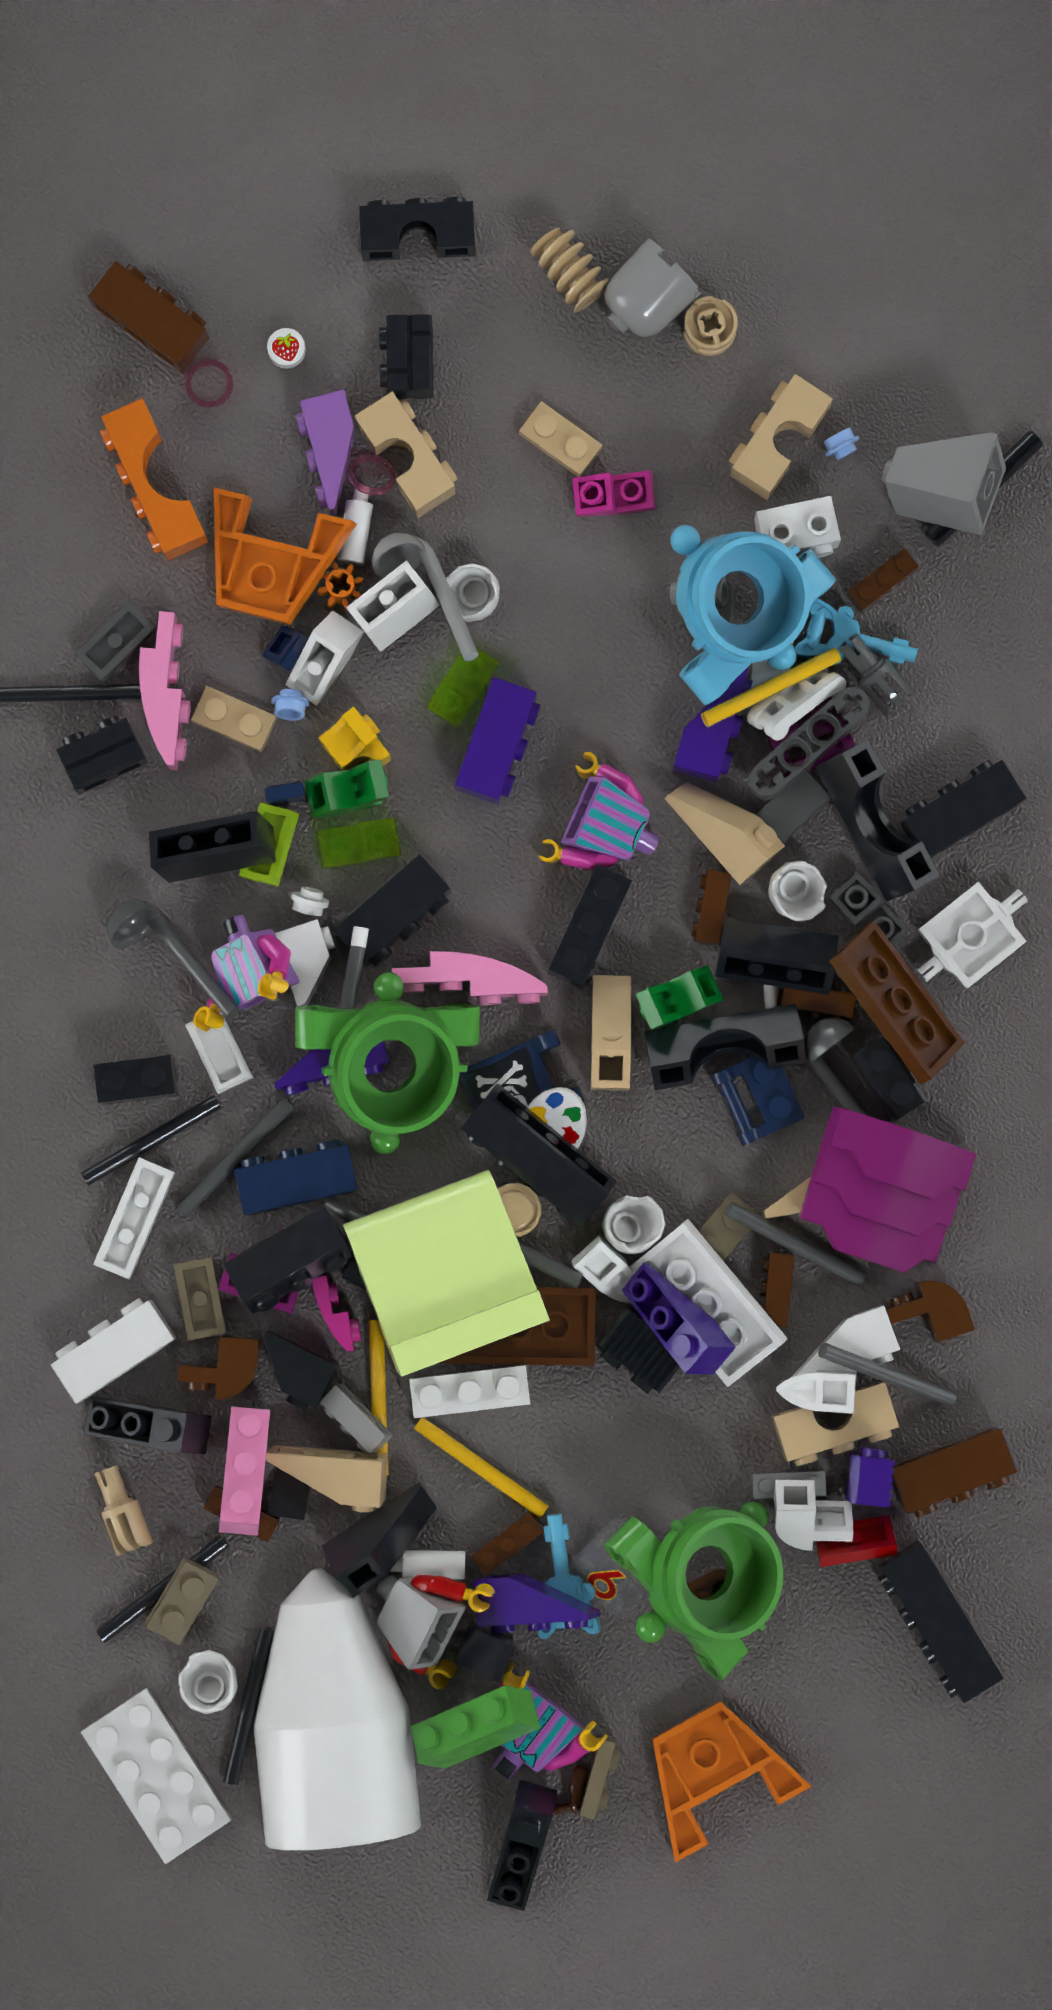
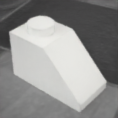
[285,611,364,706]
[275,919,335,1006]

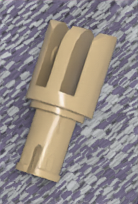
[94,1465,153,1556]

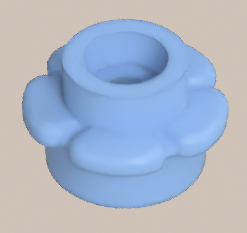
[823,428,860,460]
[271,689,309,721]

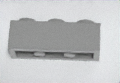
[320,1384,393,1454]
[751,1470,826,1499]

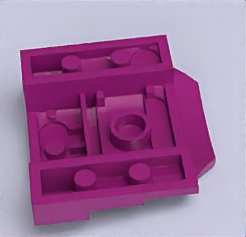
[798,1107,976,1273]

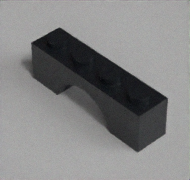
[815,739,940,902]
[644,1004,807,1091]

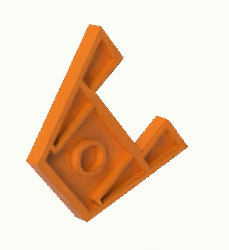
[214,487,357,625]
[652,1700,812,1863]

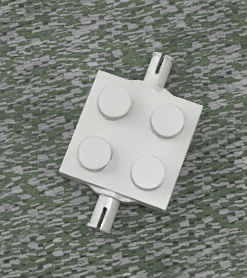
[916,882,1028,990]

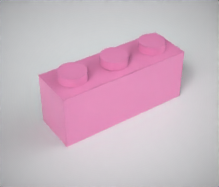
[219,1406,270,1536]

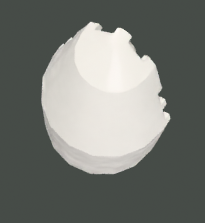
[254,1568,421,1850]

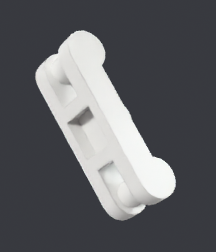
[747,668,846,741]

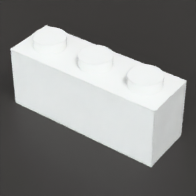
[51,1298,177,1404]
[409,1365,530,1418]

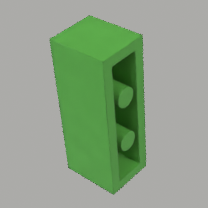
[410,1685,540,1769]

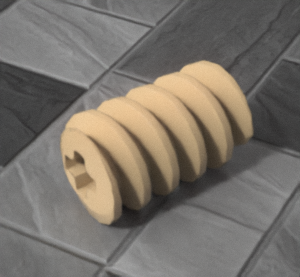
[530,228,610,313]

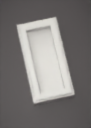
[185,1012,253,1094]

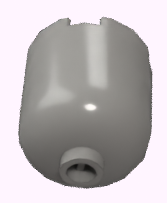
[604,238,701,337]

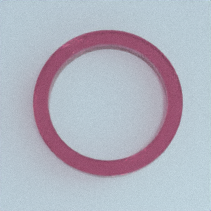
[186,360,233,408]
[348,455,396,495]

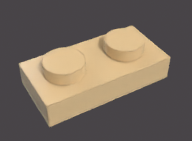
[519,401,602,477]
[191,686,277,753]

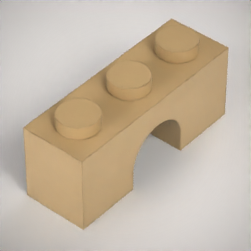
[729,374,833,501]
[354,391,457,518]
[771,1381,899,1466]

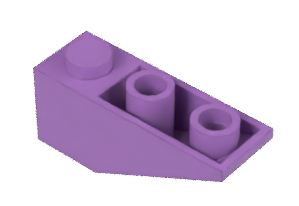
[295,389,355,517]

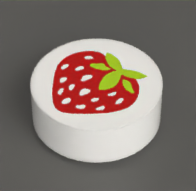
[267,328,306,369]

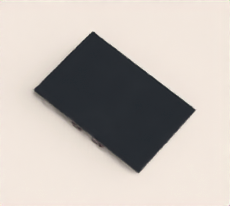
[268,1467,310,1520]

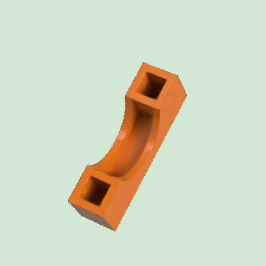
[99,398,209,561]

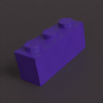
[455,677,541,805]

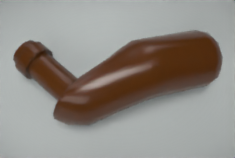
[553,1766,588,1815]

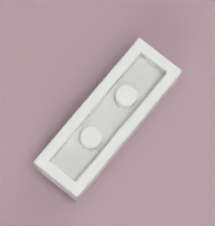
[93,1158,175,1279]

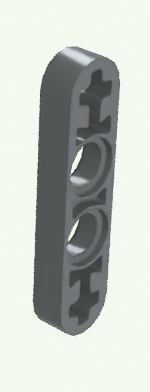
[749,687,870,800]

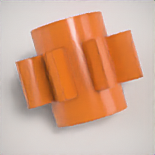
[317,562,364,611]

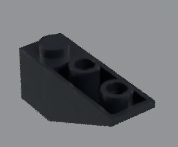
[84,1396,212,1454]
[321,1482,437,1598]
[487,1780,558,1911]

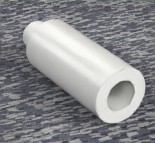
[337,487,373,566]
[390,1550,465,1579]

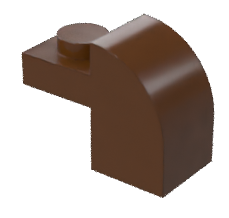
[885,1281,975,1342]
[177,1337,261,1400]

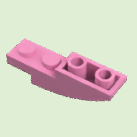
[139,611,191,771]
[392,951,548,1005]

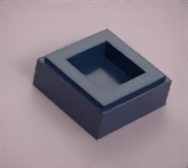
[262,625,308,672]
[264,781,307,806]

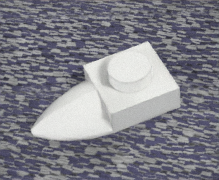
[571,1235,634,1303]
[776,1370,856,1414]

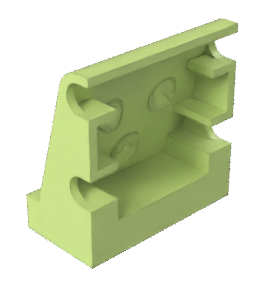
[342,1170,550,1377]

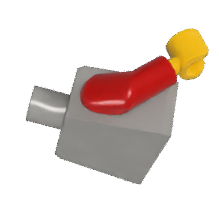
[377,1573,495,1689]

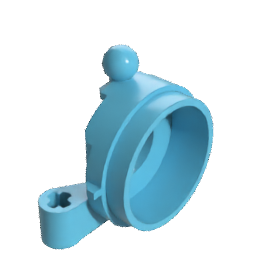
[670,525,836,705]

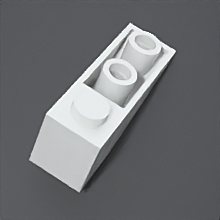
[790,1305,900,1378]

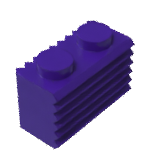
[846,1447,895,1507]

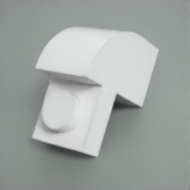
[774,1480,853,1551]

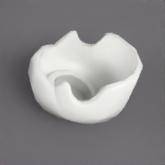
[446,563,500,622]
[768,860,827,921]
[602,1195,665,1254]
[179,1650,238,1714]

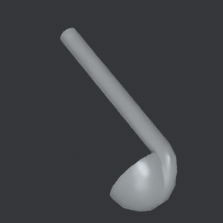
[372,533,478,661]

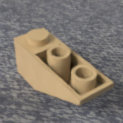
[590,975,631,1091]

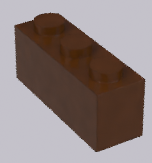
[88,261,209,374]
[891,1427,1017,1517]

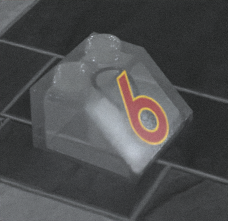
[568,1511,650,1621]

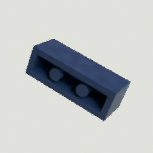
[234,1139,359,1216]

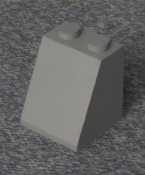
[882,432,1006,536]

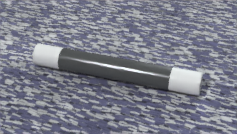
[339,926,369,1009]

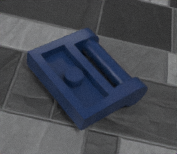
[710,1057,805,1146]

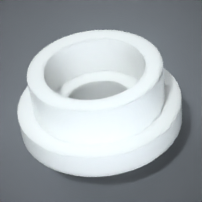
[291,886,329,916]

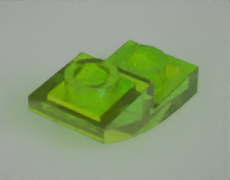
[425,646,501,728]
[315,817,401,870]

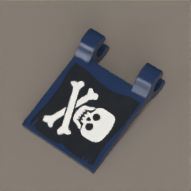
[459,1030,585,1109]

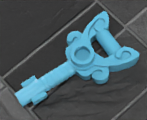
[795,598,918,666]
[538,1513,601,1639]

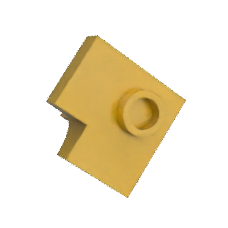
[318,706,391,770]

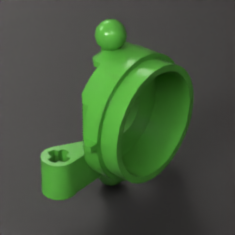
[295,972,480,1155]
[604,1501,783,1681]

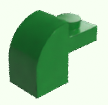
[304,760,389,818]
[636,965,724,1030]

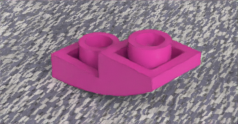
[572,470,656,517]
[312,1276,361,1351]

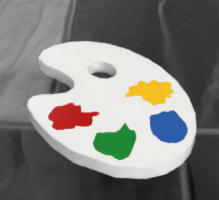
[527,1087,587,1149]

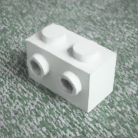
[754,496,841,558]
[346,560,440,652]

